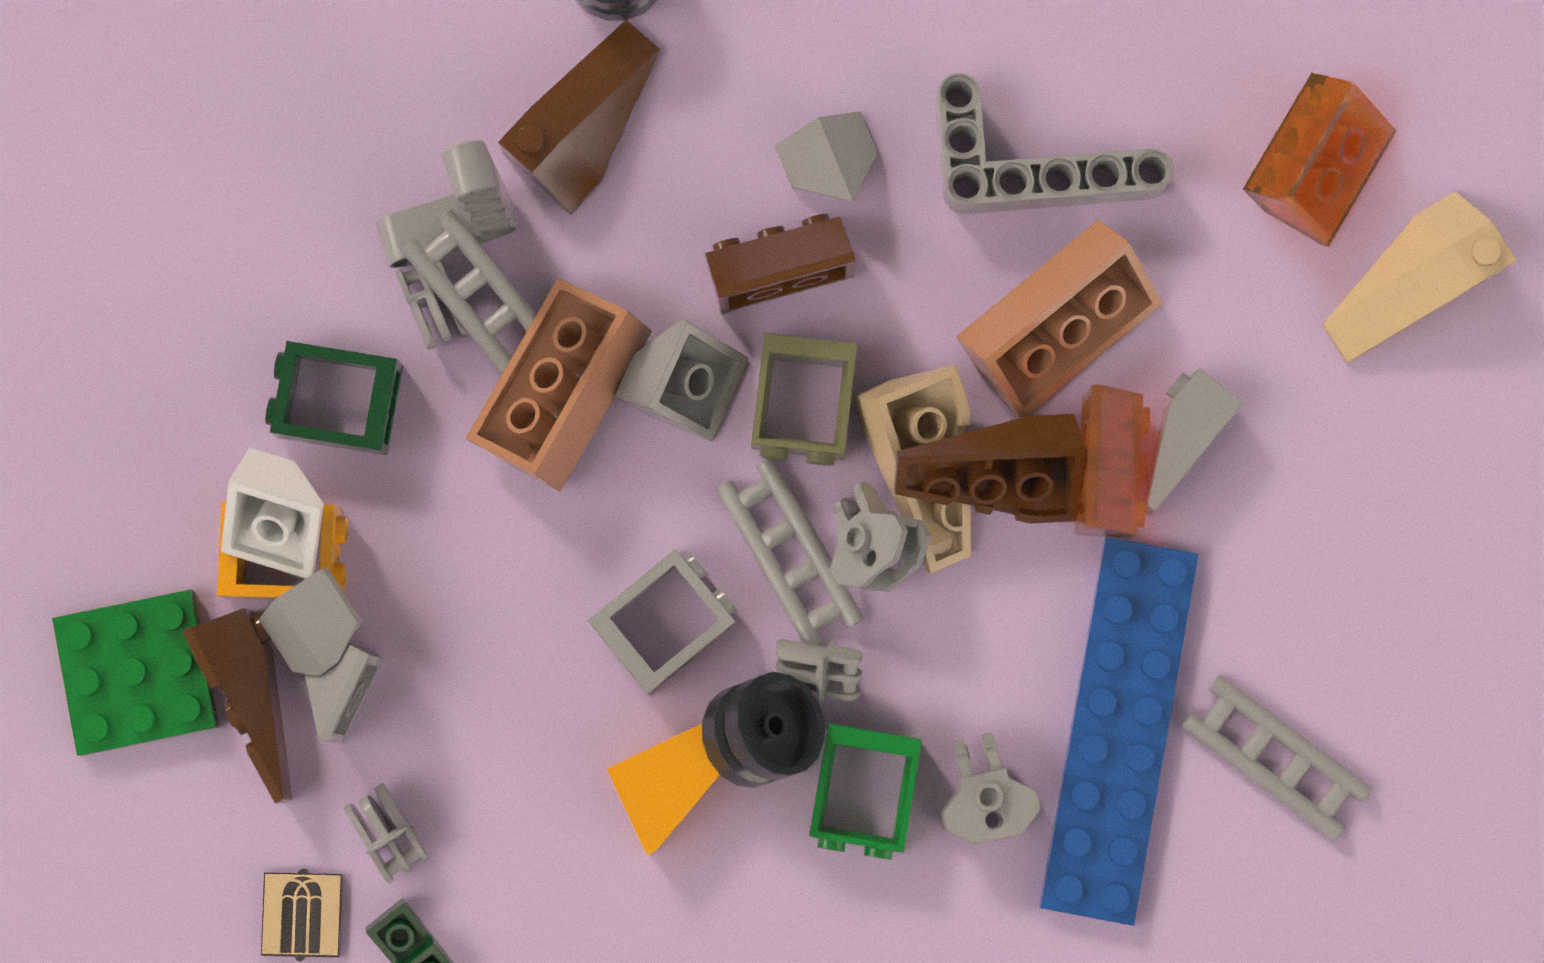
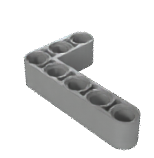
[936,73,1174,214]
[376,140,518,268]

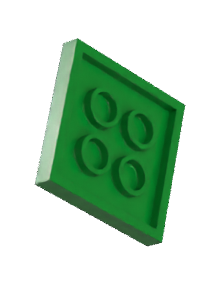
[52,589,219,756]

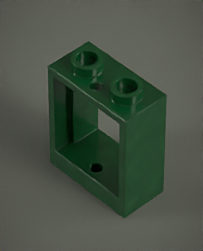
[265,341,403,456]

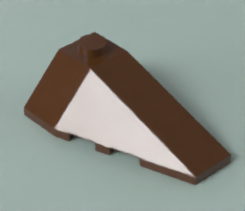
[498,20,660,214]
[894,414,1086,524]
[182,608,292,804]

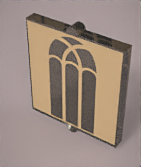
[261,868,343,962]

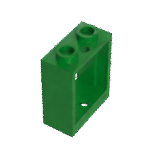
[809,723,922,860]

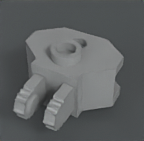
[830,481,931,592]
[940,732,1041,845]

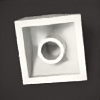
[221,447,324,579]

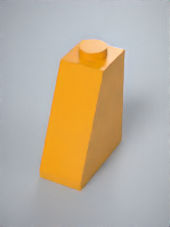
[607,723,720,855]

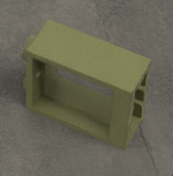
[751,333,857,466]

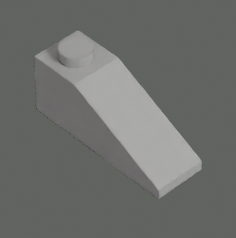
[1142,368,1243,515]

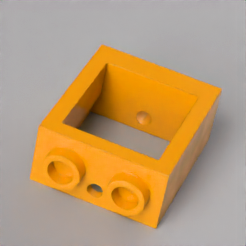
[217,502,349,600]

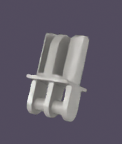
[395,259,469,350]
[776,639,863,702]
[343,783,429,883]

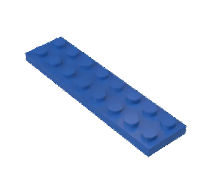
[1039,537,1199,926]

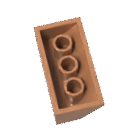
[956,219,1163,418]
[465,278,652,492]

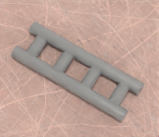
[400,208,537,374]
[716,459,864,645]
[1180,675,1372,841]

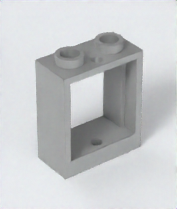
[588,549,737,695]

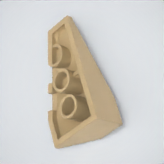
[1322,191,1517,364]
[852,365,971,574]

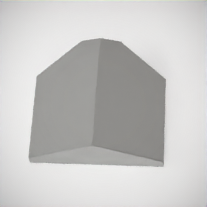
[259,567,362,677]

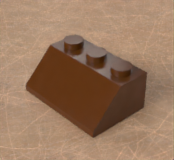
[705,213,856,314]

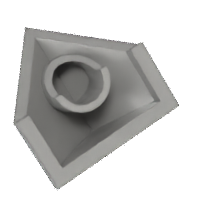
[775,112,878,202]

